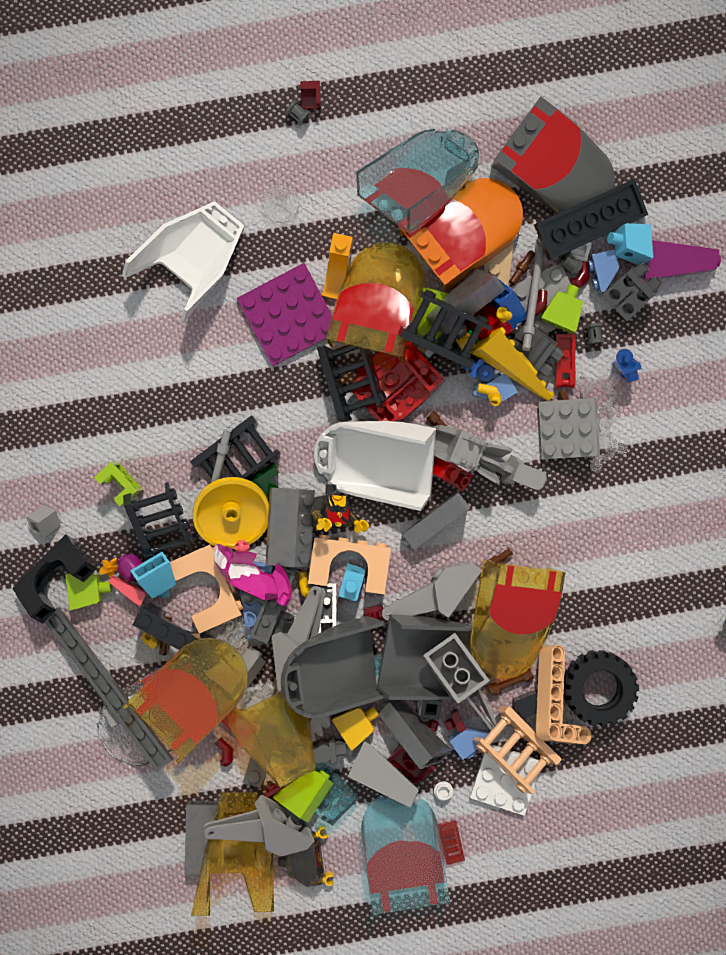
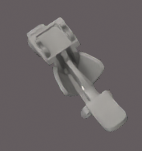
[415,423,547,490]

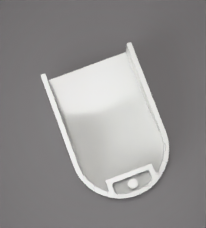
[314,421,436,511]

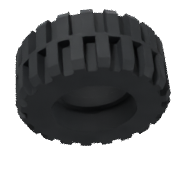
[563,650,639,727]

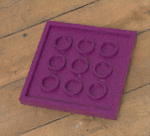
[237,262,339,366]

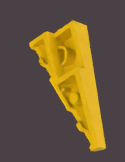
[471,327,555,401]

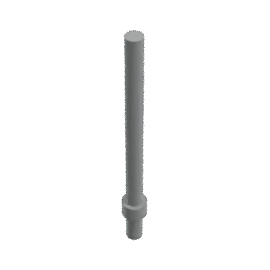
[522,246,544,351]
[197,429,231,540]

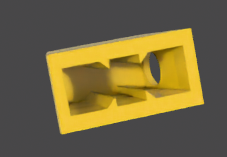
[332,706,379,751]

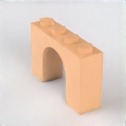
[308,535,391,595]
[170,544,244,633]

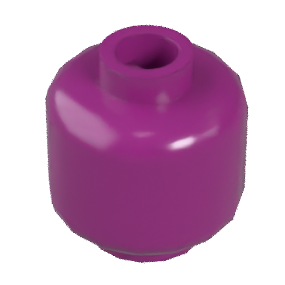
[117,554,143,582]

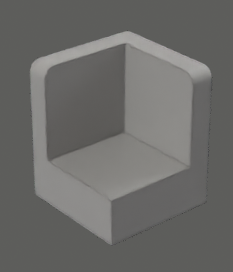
[26,505,61,538]

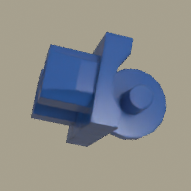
[612,349,642,383]
[463,359,495,382]

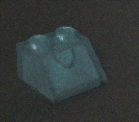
[315,766,359,826]

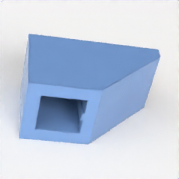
[588,249,619,295]
[472,372,518,402]
[448,727,490,760]

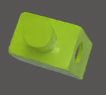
[539,284,583,334]
[65,572,113,610]

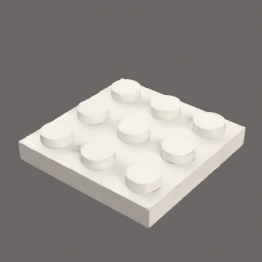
[470,744,540,816]

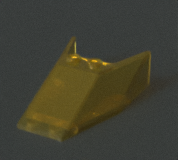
[209,684,316,787]
[191,792,274,916]

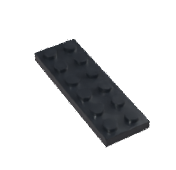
[534,179,649,261]

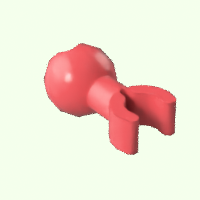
[234,540,250,552]

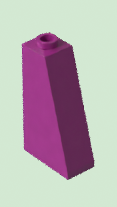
[644,240,721,281]

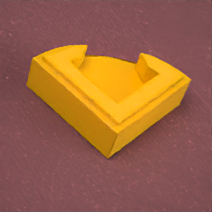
[141,632,160,650]

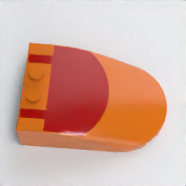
[398,178,523,293]

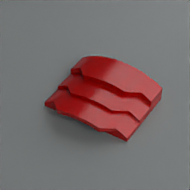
[352,339,445,422]

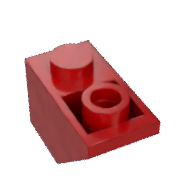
[433,456,473,491]

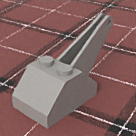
[382,560,482,620]
[272,586,326,693]
[423,633,497,732]
[203,795,314,856]

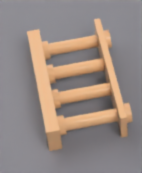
[473,705,562,794]

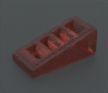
[437,821,465,865]

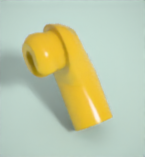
[477,383,502,406]
[298,571,312,598]

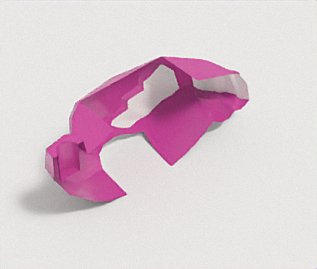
[214,544,291,607]

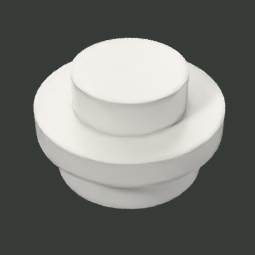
[434,781,453,801]

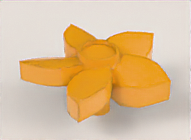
[99,558,118,578]

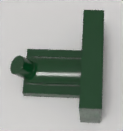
[246,462,280,501]

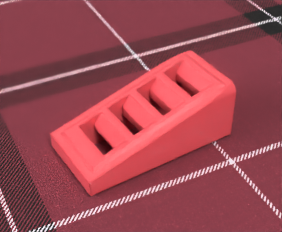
[109,575,147,606]

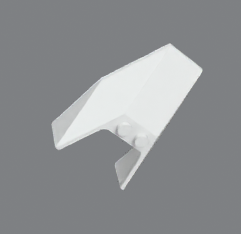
[122,201,244,325]

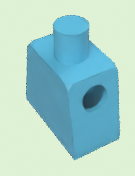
[607,223,653,265]
[130,552,176,599]
[338,563,366,603]

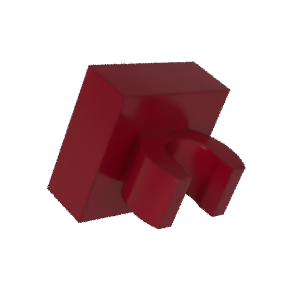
[364,603,387,623]
[444,708,466,732]

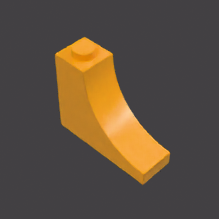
[322,233,353,300]

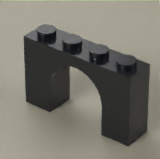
[12,534,97,624]
[132,603,216,662]

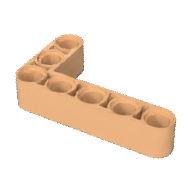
[536,645,591,744]

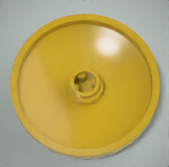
[193,477,269,549]

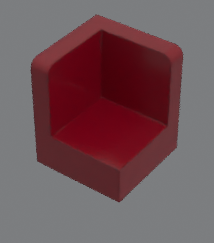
[300,81,321,109]

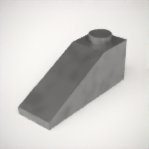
[317,583,337,634]

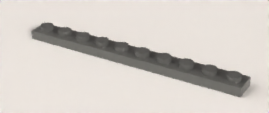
[45,607,174,772]

